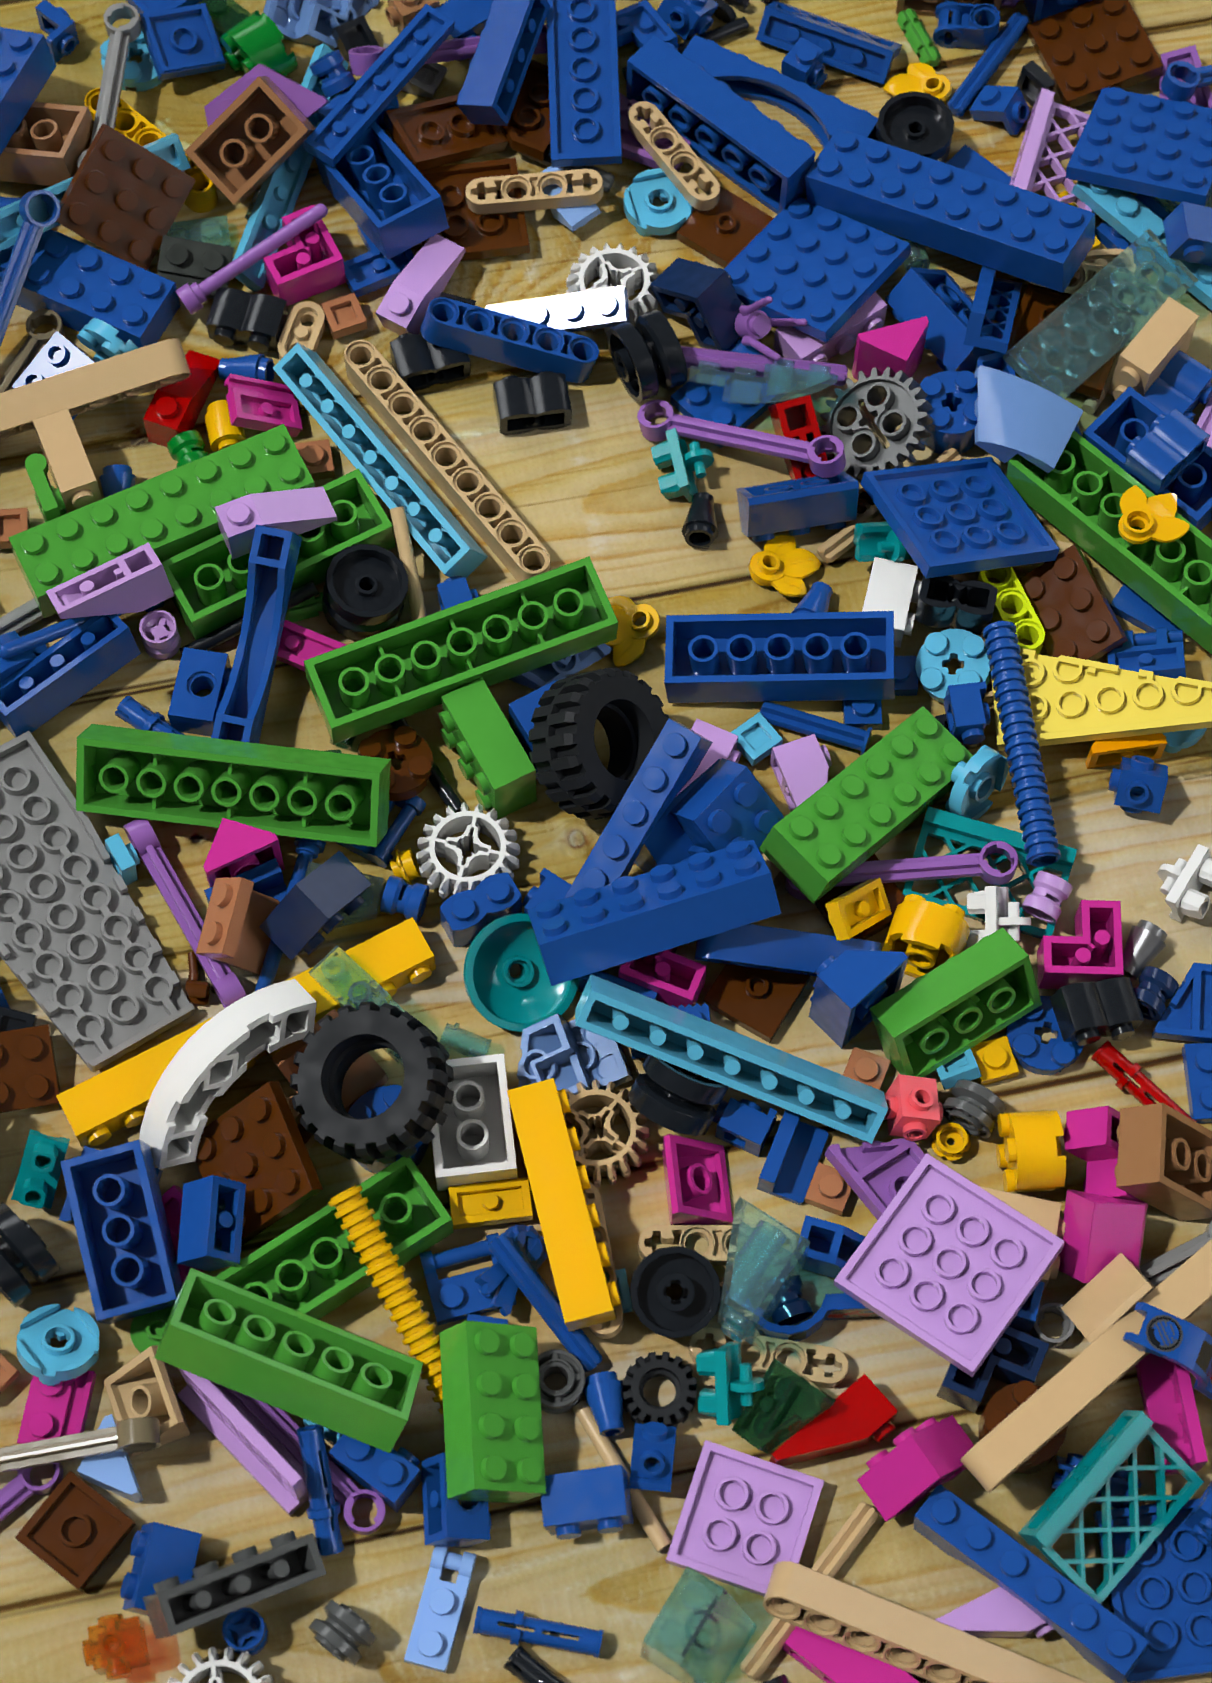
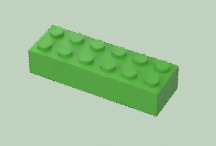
[161,468,395,640]
[759,706,973,904]
[215,1156,454,1320]
[154,1268,424,1453]

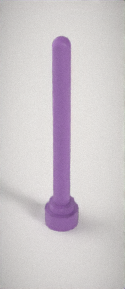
[176,203,328,315]

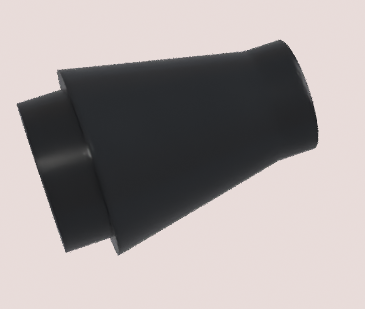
[682,492,718,548]

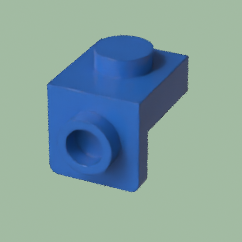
[35,0,79,63]
[969,85,1030,136]

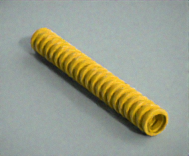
[328,1185,443,1414]

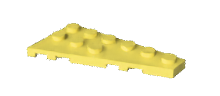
[991,648,1212,751]

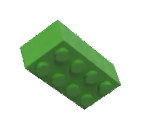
[869,927,1042,1077]
[440,1320,546,1503]

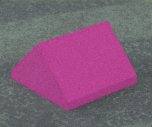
[852,316,929,380]
[203,818,285,888]
[662,1134,733,1225]
[1058,1189,1148,1283]

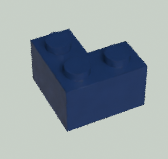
[650,258,744,351]
[259,850,372,961]
[937,1326,1050,1413]

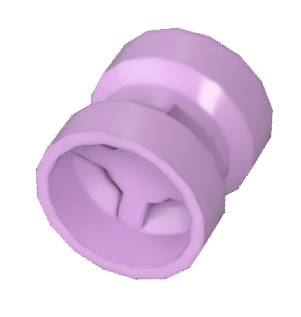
[139,610,181,660]
[1021,871,1073,923]

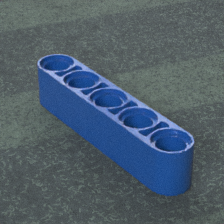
[421,297,599,383]
[695,924,883,977]

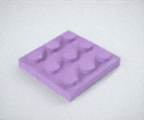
[665,1440,825,1597]

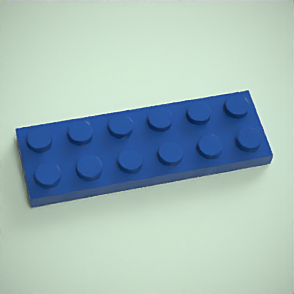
[547,0,622,167]

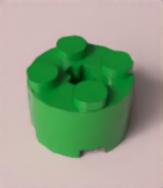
[220,10,298,77]

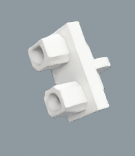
[1157,844,1212,922]
[967,886,1031,948]

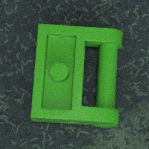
[25,453,67,522]

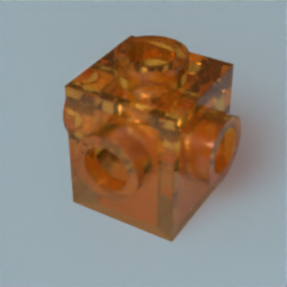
[82,1614,151,1680]

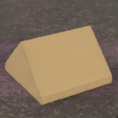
[1061,1252,1156,1344]
[103,1345,191,1457]

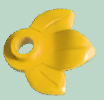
[883,63,951,103]
[1118,485,1190,544]
[749,535,821,597]
[605,596,660,667]

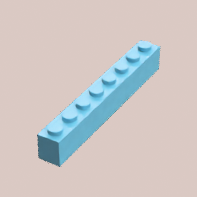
[273,343,488,578]
[575,974,888,1144]

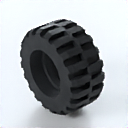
[529,668,669,820]
[290,1002,454,1165]

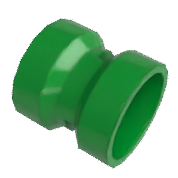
[167,430,209,468]

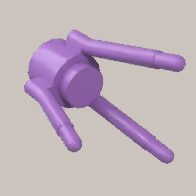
[735,296,807,361]

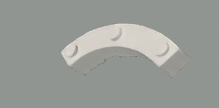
[139,979,317,1169]

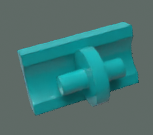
[651,428,714,503]
[853,522,912,562]
[11,1129,70,1209]
[696,1342,764,1426]

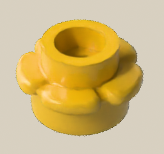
[389,848,421,885]
[931,1123,971,1161]

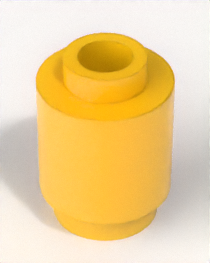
[204,400,246,452]

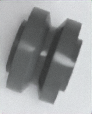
[943,1079,1006,1138]
[538,1349,585,1414]
[309,1600,376,1666]

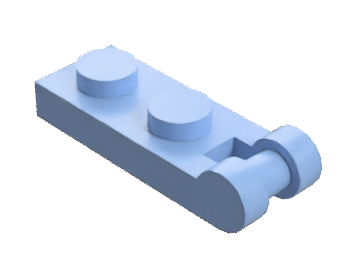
[404,1546,477,1673]

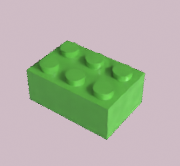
[438,677,537,820]

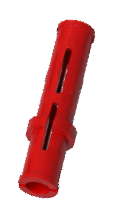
[1091,1040,1197,1122]

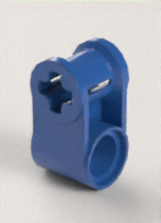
[933,1,1000,50]

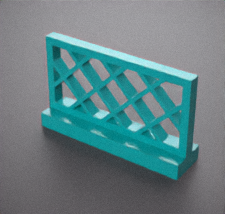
[902,806,1078,939]
[1018,1410,1204,1604]

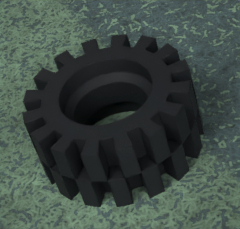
[623,1351,697,1428]

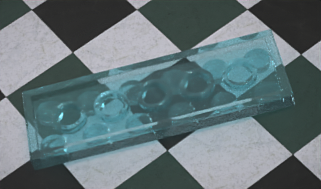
[1002,228,1198,399]

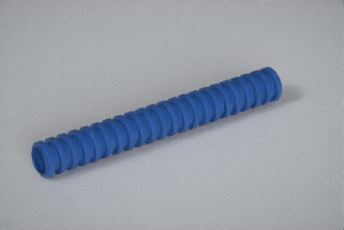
[982,621,1061,867]

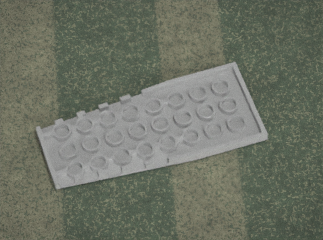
[0,731,194,1072]

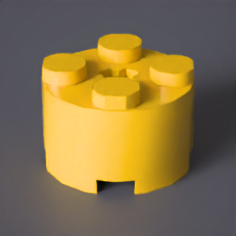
[881,894,970,978]
[996,1110,1066,1193]

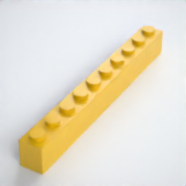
[56,917,436,1148]

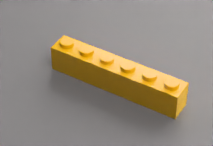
[507,1078,621,1332]

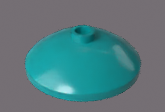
[463,913,579,1032]

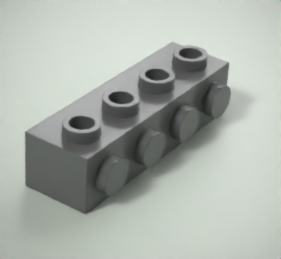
[142,1530,327,1639]

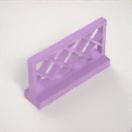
[1009,88,1092,212]
[177,1368,309,1516]

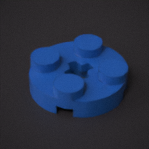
[1005,996,1084,1075]

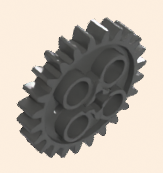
[819,367,934,483]

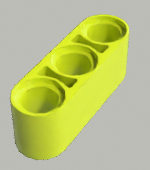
[977,567,1045,654]

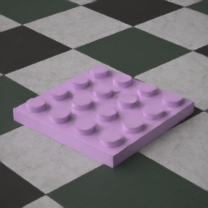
[834,1153,1065,1378]

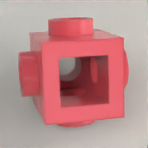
[884,1074,943,1141]

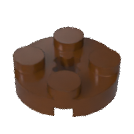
[358,726,433,801]

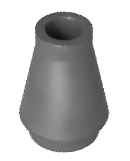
[1123,920,1167,980]

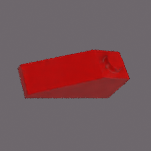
[143,350,220,447]
[768,395,828,480]
[769,1374,898,1466]

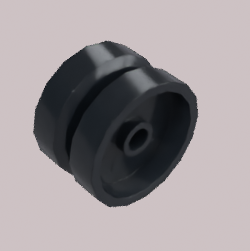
[875,91,955,163]
[607,309,688,403]
[322,544,408,640]
[628,1054,729,1136]
[0,1202,61,1308]
[629,1246,721,1338]

